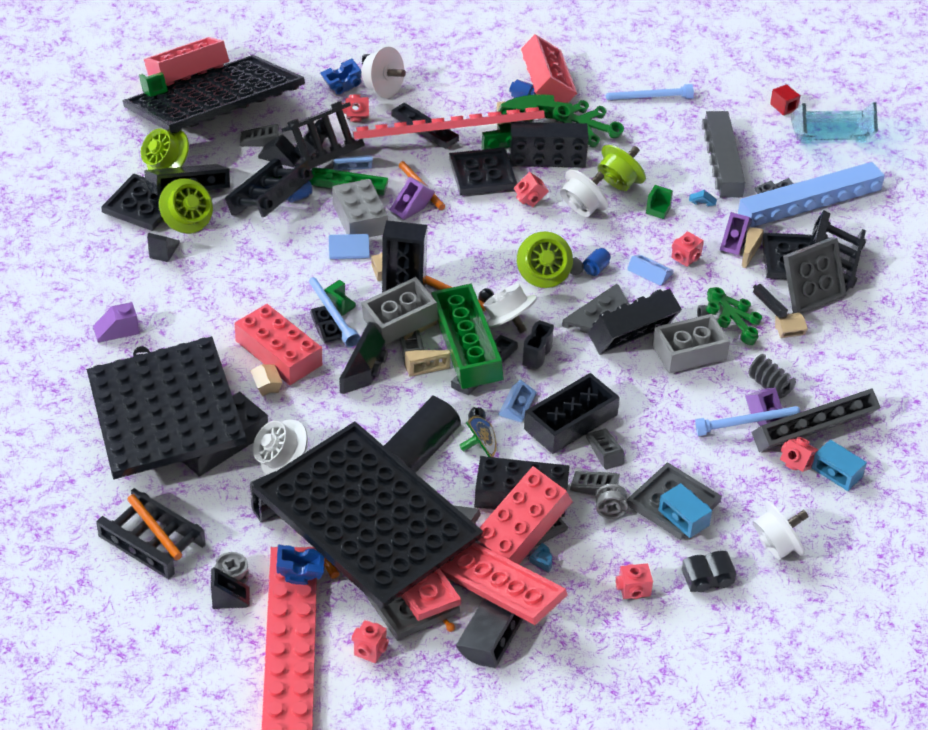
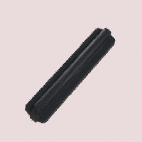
[753,284,788,319]

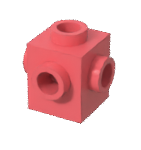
[342,94,369,122]
[514,172,549,207]
[671,231,704,267]
[780,437,818,472]
[616,563,653,599]
[352,620,389,663]

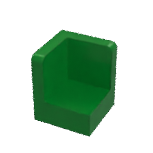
[139,72,168,97]
[646,185,673,219]
[324,279,356,316]

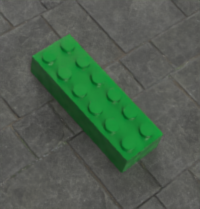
[431,283,504,389]

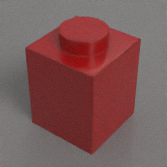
[770,84,801,116]

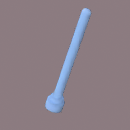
[606,84,694,100]
[309,277,361,347]
[695,406,801,436]

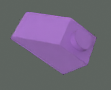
[389,177,435,220]
[720,212,752,255]
[93,302,139,343]
[745,388,785,426]

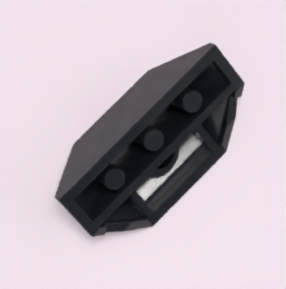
[339,322,388,394]

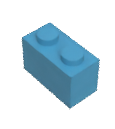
[812,440,867,491]
[658,483,713,538]

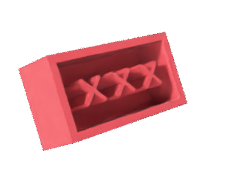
[521,34,577,103]
[144,37,229,86]
[234,304,322,385]
[477,466,573,564]

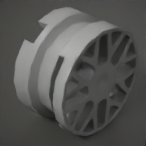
[595,484,628,519]
[215,552,249,584]

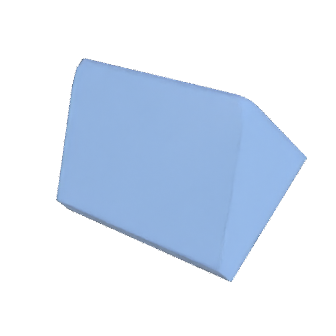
[333,155,373,171]
[329,234,370,259]
[627,254,674,285]
[498,380,537,422]

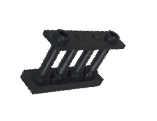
[281,101,365,169]
[225,158,314,217]
[809,210,866,292]
[96,488,206,580]

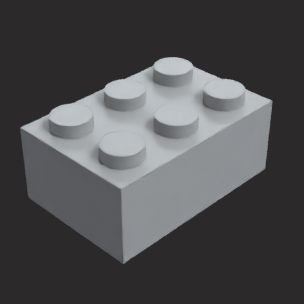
[332,179,388,237]
[361,277,439,345]
[652,314,730,373]

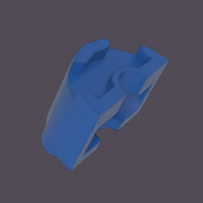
[320,58,361,94]
[276,544,324,585]

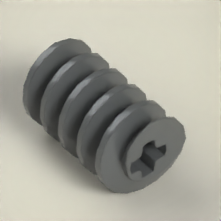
[749,354,796,399]

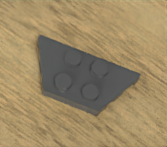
[562,284,629,333]

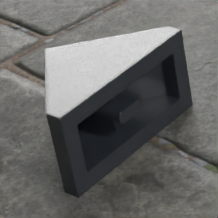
[258,134,300,167]
[147,233,180,262]
[211,567,250,609]

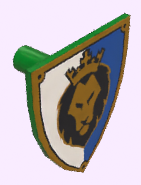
[460,416,496,457]

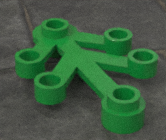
[553,100,624,147]
[706,287,763,345]

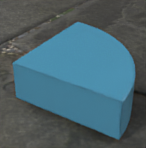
[689,190,717,206]
[529,543,552,573]

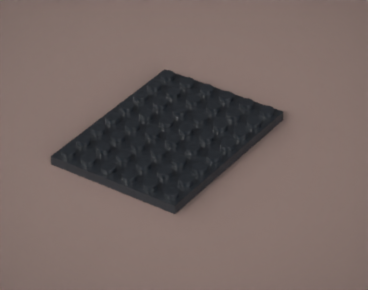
[122,55,305,133]
[86,336,248,480]
[253,421,483,609]

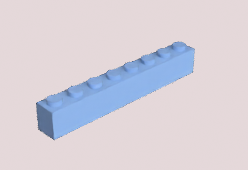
[738,162,885,227]

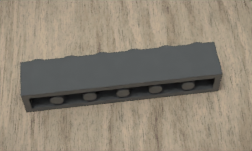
[702,111,745,198]
[751,388,881,452]

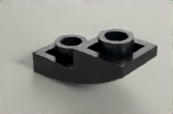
[310,306,342,343]

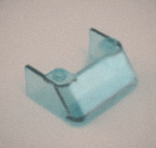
[791,102,878,144]

